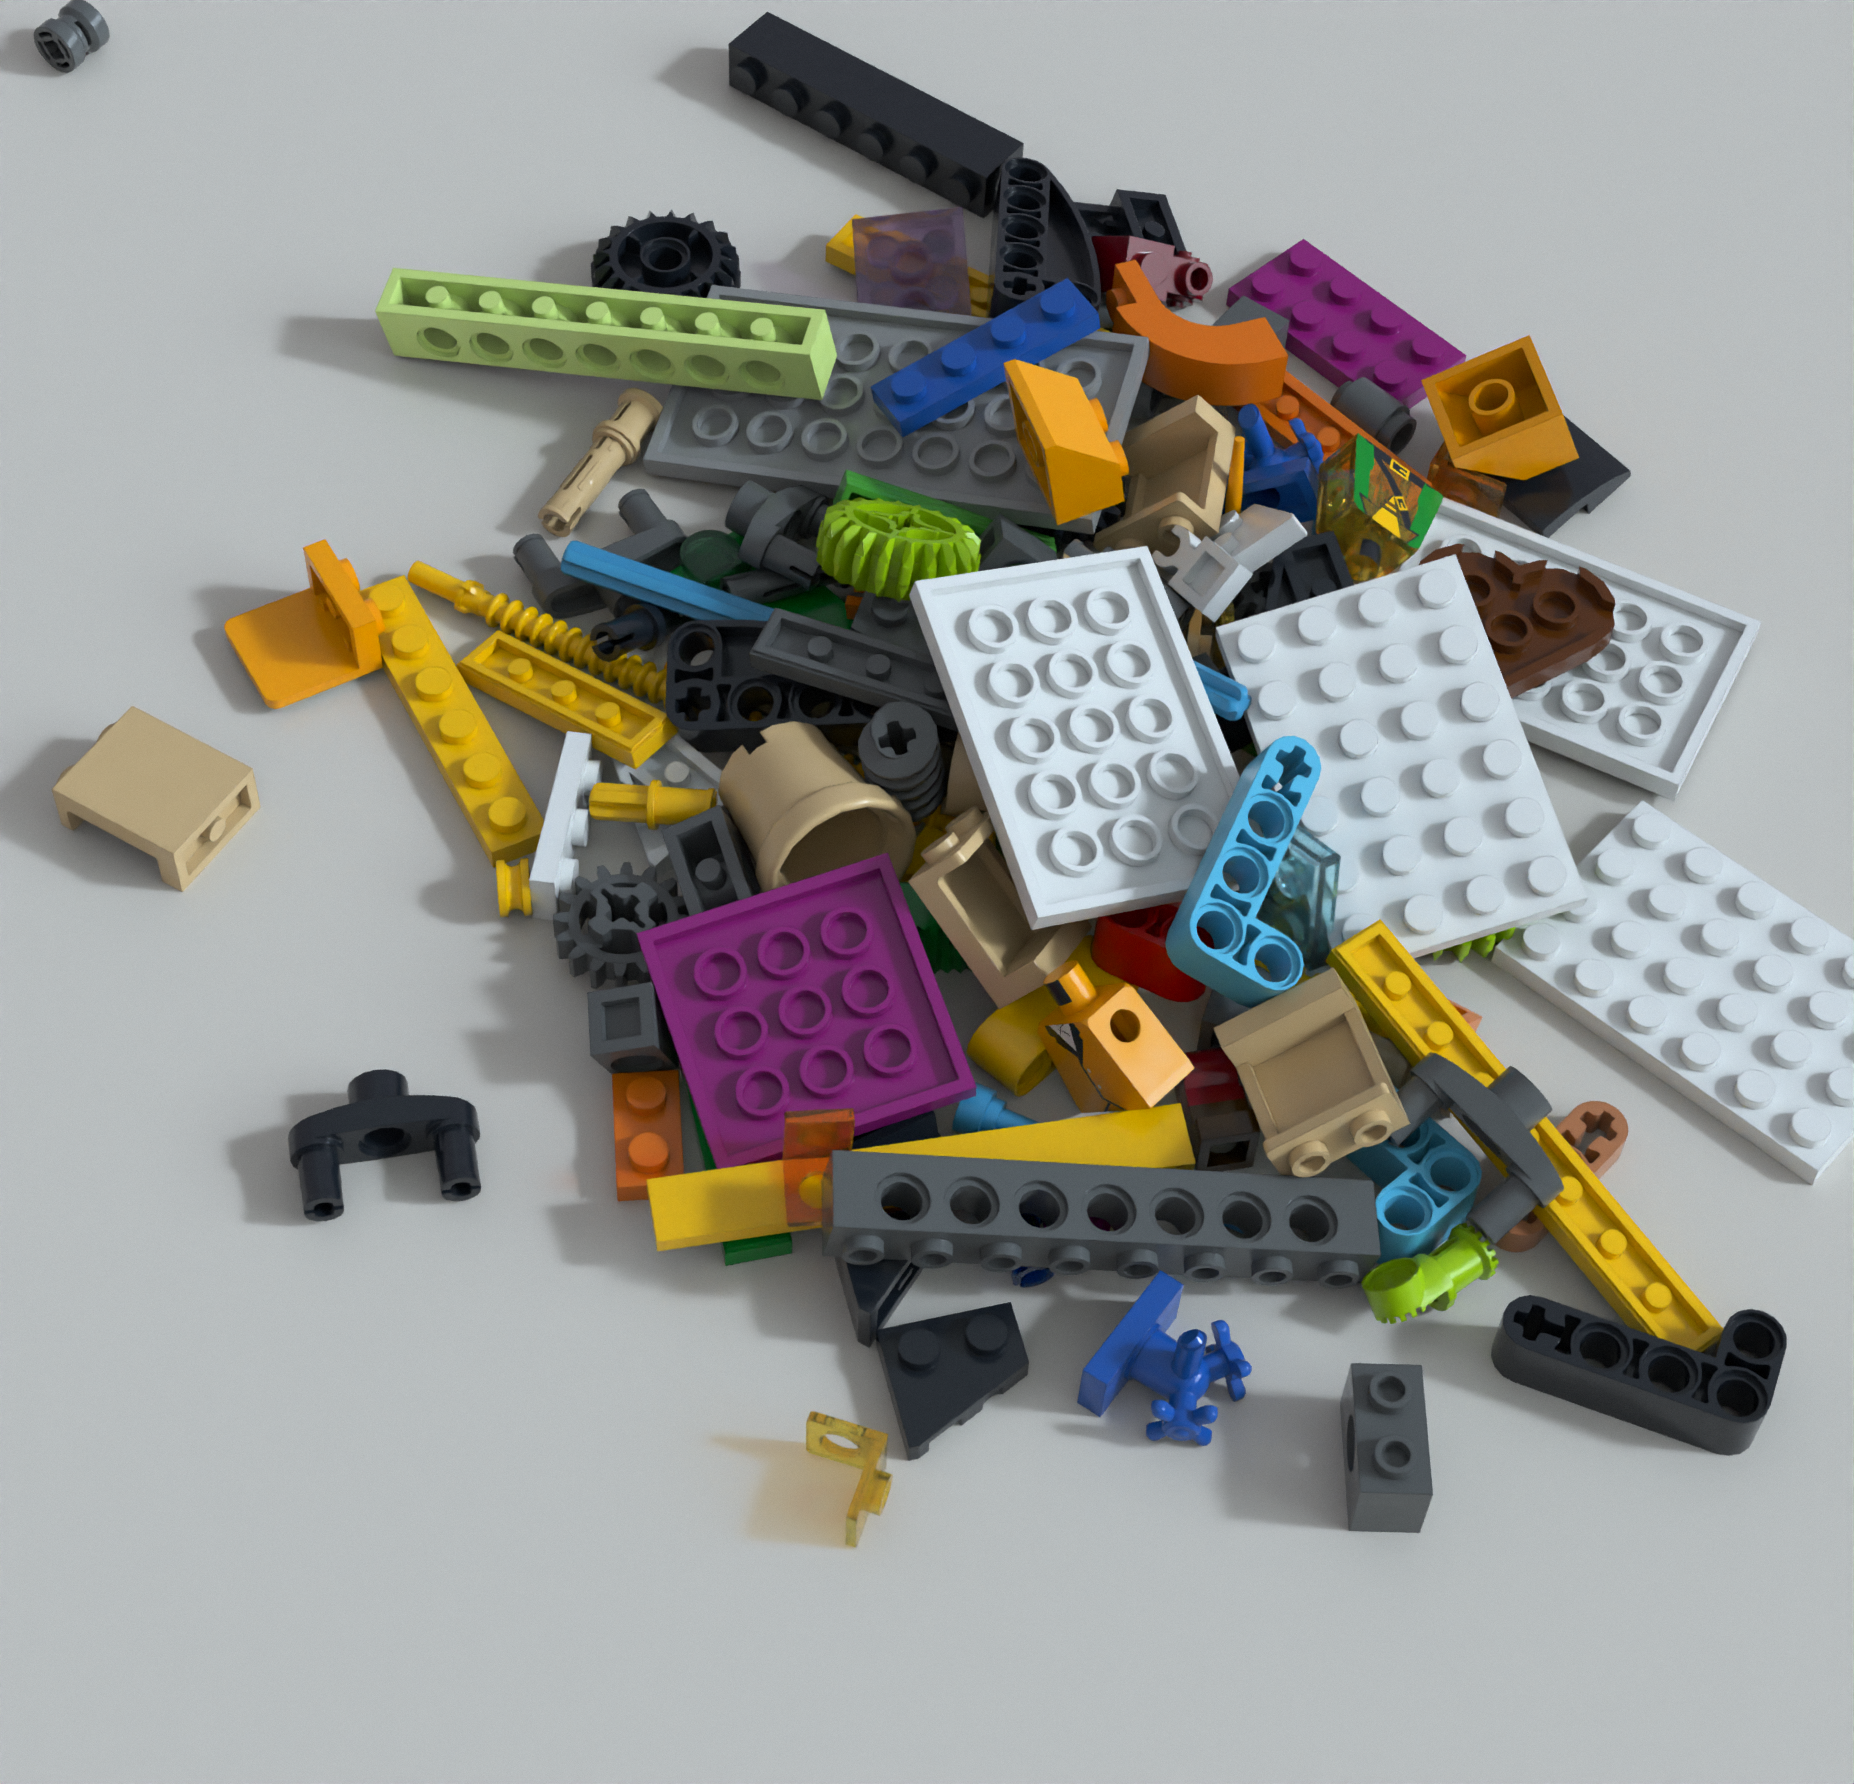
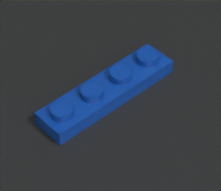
[870,278,1101,437]

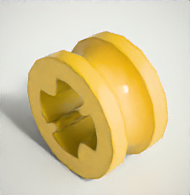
[496,858,533,918]

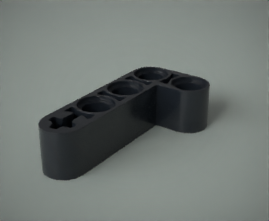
[1491,1295,1787,1456]

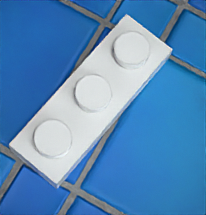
[529,731,603,920]

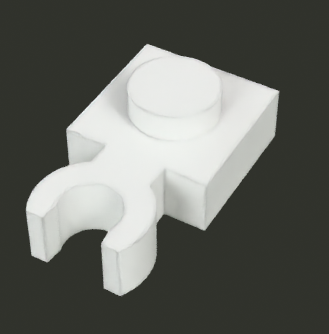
[1152,525,1253,622]

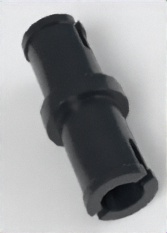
[590,601,695,662]

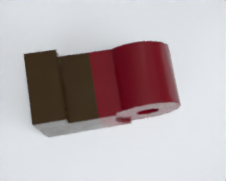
[1174,1047,1261,1172]

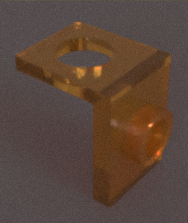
[1427,441,1507,518]
[782,1108,855,1227]

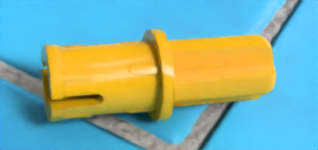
[589,780,718,830]

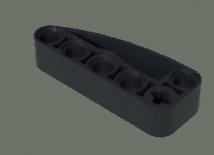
[986,157,1101,319]
[665,620,958,753]

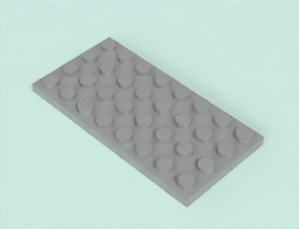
[643,285,1150,534]

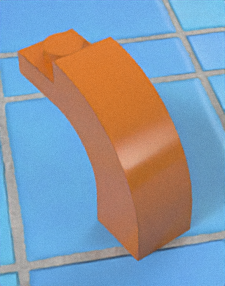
[1106,260,1288,406]

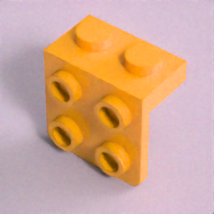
[224,539,385,709]

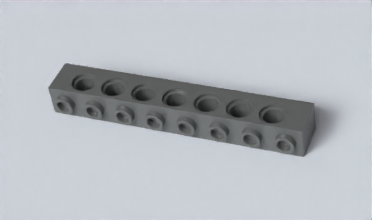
[821,1150,1381,1289]

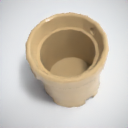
[718,721,917,894]

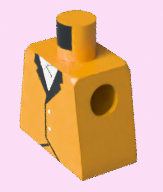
[1037,960,1194,1113]

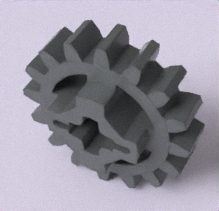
[553,862,689,989]

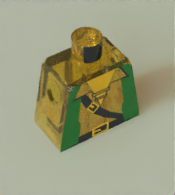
[1316,433,1443,581]

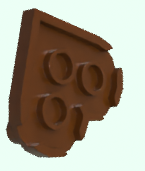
[1419,544,1615,699]

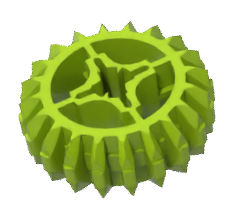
[816,497,981,602]

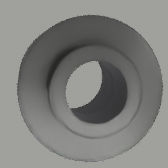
[1330,377,1417,455]

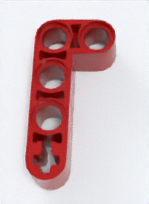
[1090,901,1215,1002]

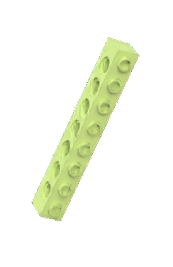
[375,268,837,400]

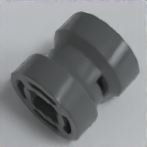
[33,0,110,73]

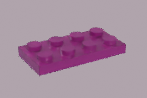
[1226,239,1466,409]

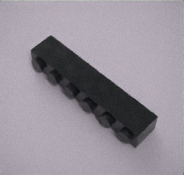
[728,12,1024,219]

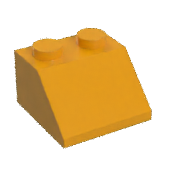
[1421,335,1579,480]
[1003,359,1129,525]

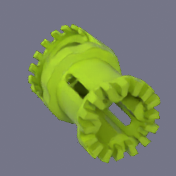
[1361,1223,1499,1324]

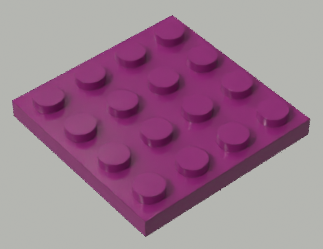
[636,853,977,1169]

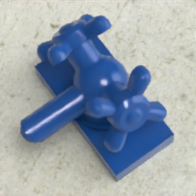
[1221,404,1330,523]
[1077,1270,1252,1446]

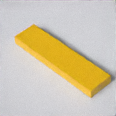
[456,630,677,770]

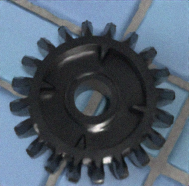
[591,209,741,298]

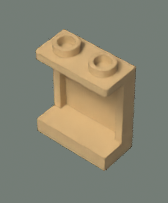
[1093,395,1236,564]
[52,706,261,892]
[908,806,1092,1010]
[1214,967,1411,1177]

